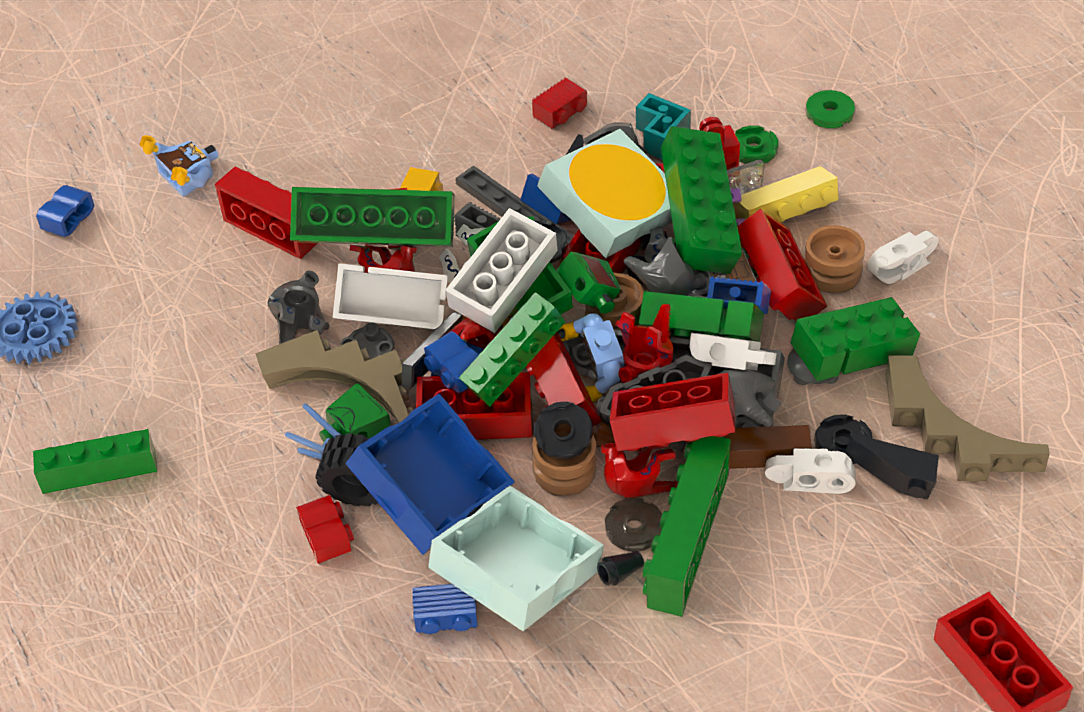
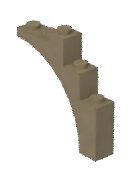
[255,330,413,423]
[886,356,1050,482]

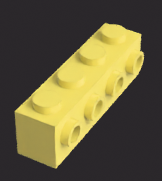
[733,166,838,223]

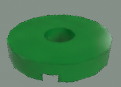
[806,90,855,128]
[735,126,778,165]

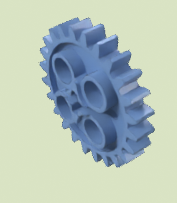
[0,292,78,364]

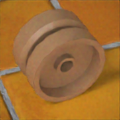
[805,225,865,293]
[585,273,644,330]
[532,424,596,496]

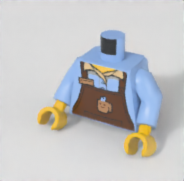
[139,135,219,197]
[559,313,624,402]

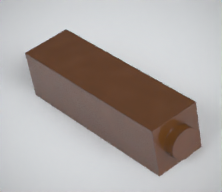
[723,425,812,469]

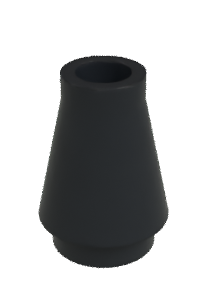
[597,550,644,586]

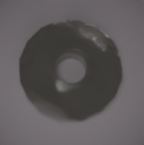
[605,498,662,552]

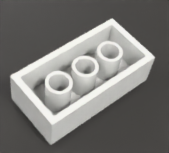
[445,208,558,333]

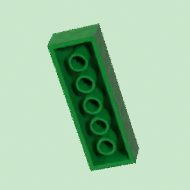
[661,126,742,274]
[290,187,455,247]
[643,436,731,617]

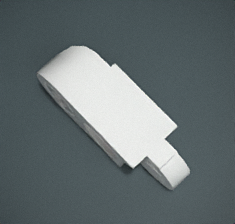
[867,230,939,284]
[689,333,777,370]
[765,449,856,494]

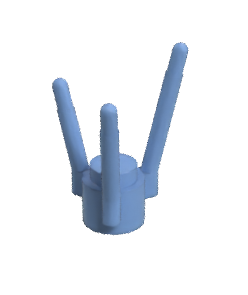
[285,403,340,460]

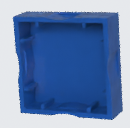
[345,394,515,555]

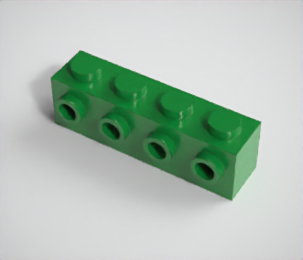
[459,292,566,407]
[33,429,157,494]

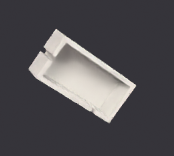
[333,264,448,330]

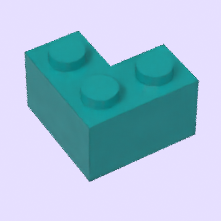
[636,93,691,160]

